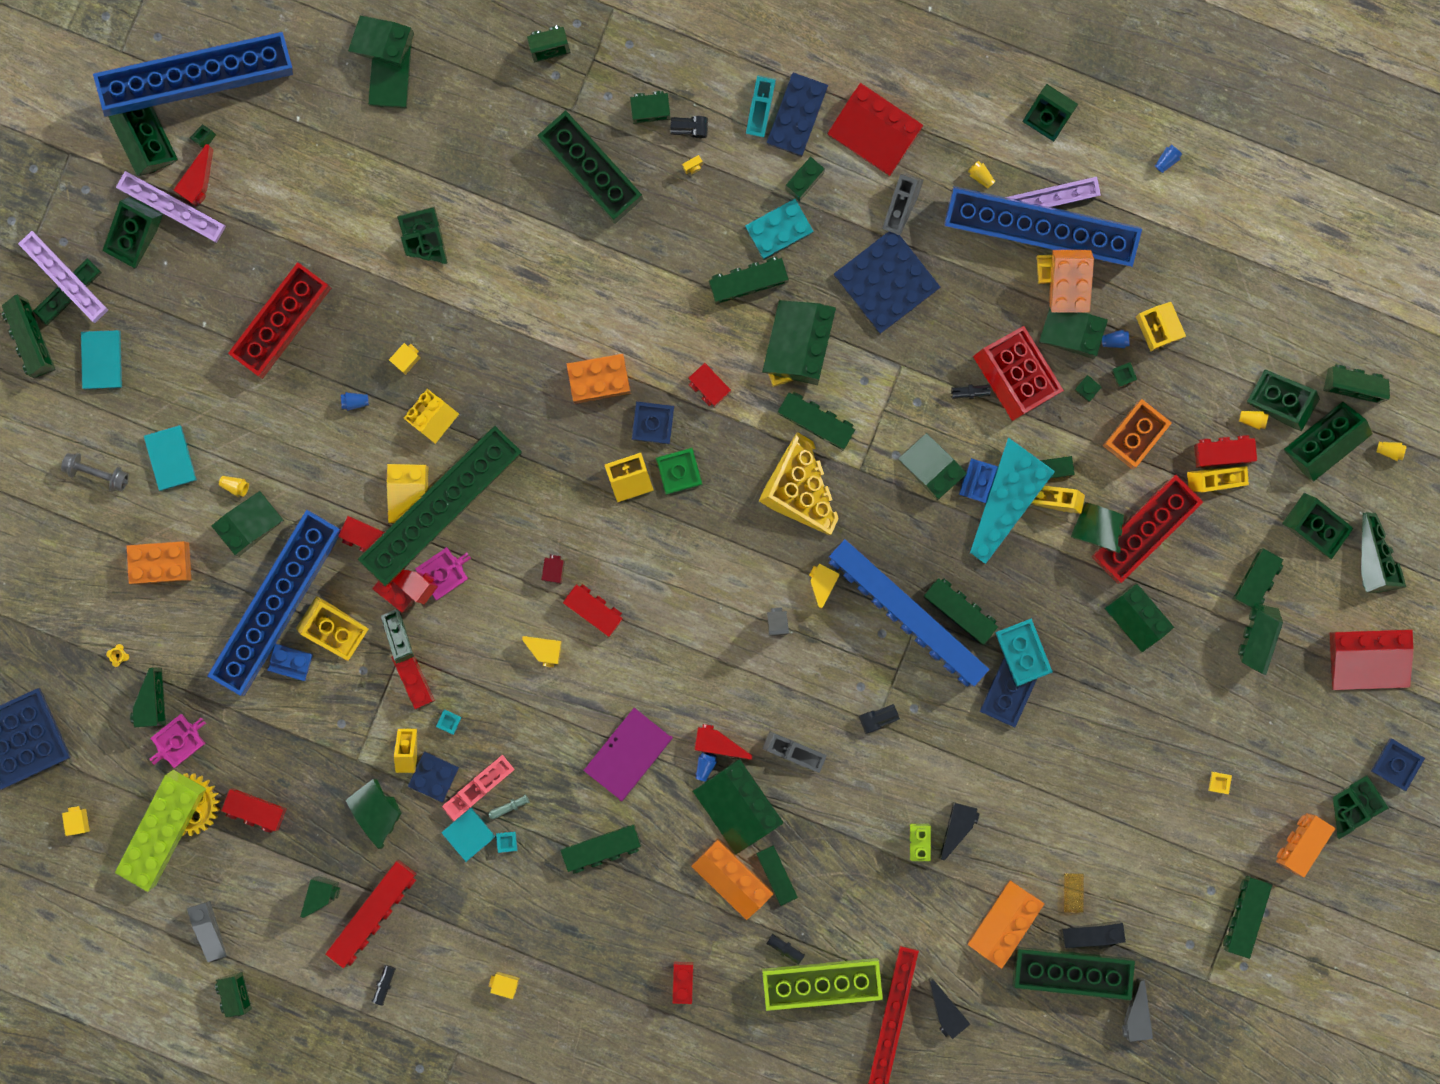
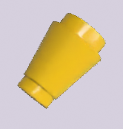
[968,160,995,189]
[1239,411,1269,430]
[1376,441,1406,461]
[219,476,249,497]

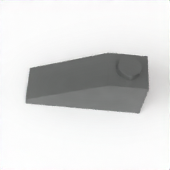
[882,173,924,235]
[767,608,789,636]
[187,901,227,962]
[1122,978,1153,1042]

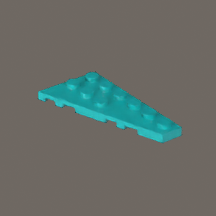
[970,437,1055,564]

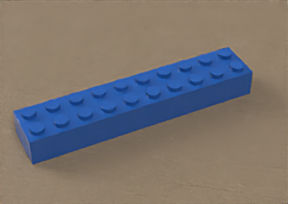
[93,32,293,117]
[944,186,1142,267]
[208,510,341,696]
[828,539,990,687]

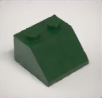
[527,26,571,63]
[1022,84,1078,142]
[300,876,341,918]
[215,972,252,1018]

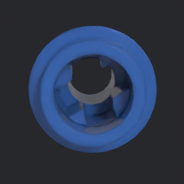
[1154,144,1182,173]
[1102,330,1130,349]
[341,392,369,411]
[695,752,717,782]

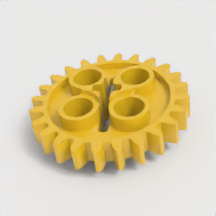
[182,773,220,836]

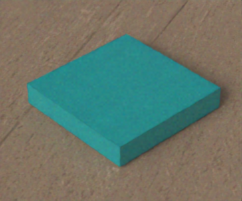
[441,807,496,862]

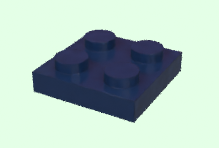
[632,401,674,444]
[1371,738,1425,791]
[408,751,460,803]

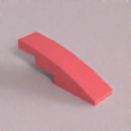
[441,755,515,822]

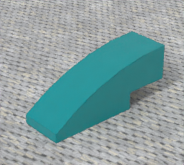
[746,75,776,137]

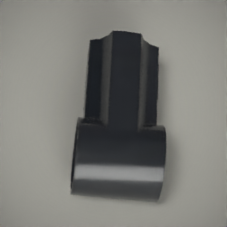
[670,116,708,139]
[858,704,900,734]

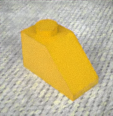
[809,564,840,609]
[522,636,562,667]
[394,729,417,773]

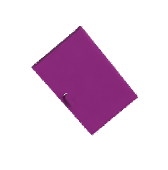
[583,708,673,802]

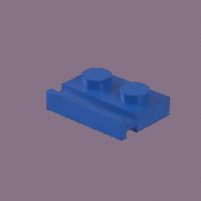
[959,458,998,503]
[267,644,313,681]

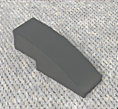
[762,731,827,773]

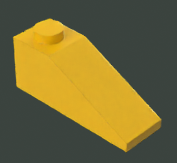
[1187,466,1249,492]
[1031,486,1085,514]

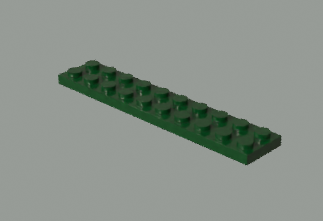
[358,426,522,587]

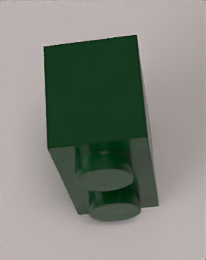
[630,91,671,124]
[785,156,825,202]

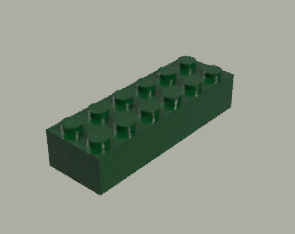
[537,110,643,224]
[1012,947,1135,1000]

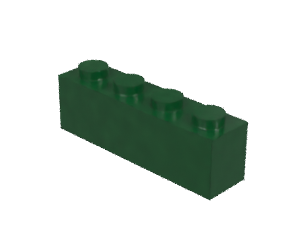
[709,257,789,305]
[777,392,856,451]
[923,578,998,645]
[560,824,642,874]
[1223,876,1273,959]

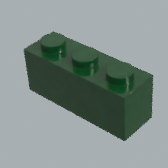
[1232,548,1284,610]

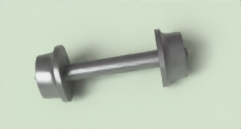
[61,453,129,492]

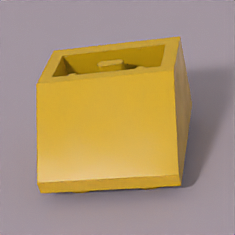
[1136,302,1186,352]
[404,389,459,444]
[605,453,654,503]

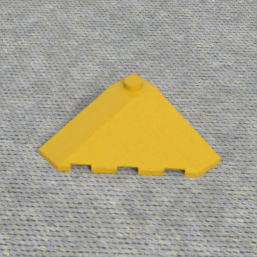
[759,432,838,536]

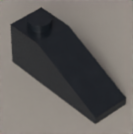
[939,802,980,861]
[1062,921,1126,948]
[928,977,970,1039]

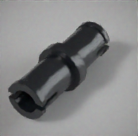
[951,384,991,400]
[766,934,805,965]
[372,965,396,1006]

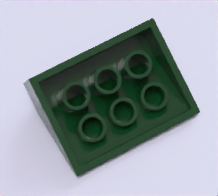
[762,300,836,386]
[692,758,784,855]

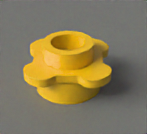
[106,644,129,667]

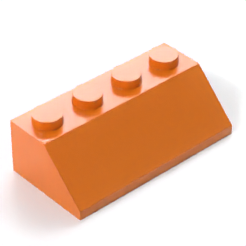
[691,839,774,920]
[967,880,1045,969]

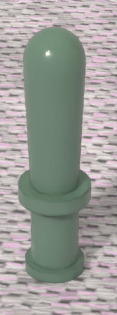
[488,794,530,819]

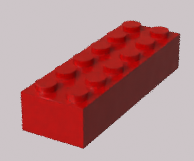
[228,262,332,379]
[1091,475,1203,584]

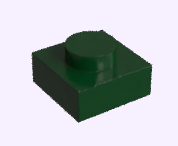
[190,124,216,148]
[1112,362,1137,387]
[1074,375,1102,402]

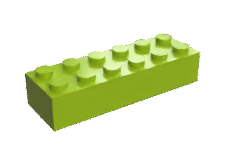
[115,770,206,892]
[762,958,883,1011]

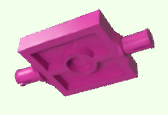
[415,547,471,600]
[149,714,206,768]

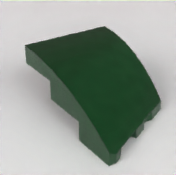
[397,206,448,264]
[1071,502,1124,553]
[1333,774,1389,839]
[346,779,402,849]

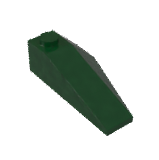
[1361,512,1406,593]

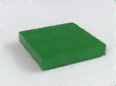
[656,448,703,495]

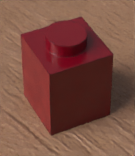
[541,555,565,584]

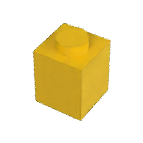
[389,343,420,375]
[62,806,90,836]
[489,972,520,999]

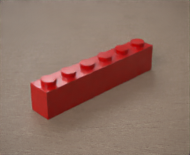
[325,860,417,968]

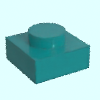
[436,709,462,735]
[496,831,518,853]

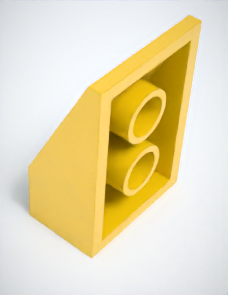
[387,464,429,523]
[296,596,369,661]

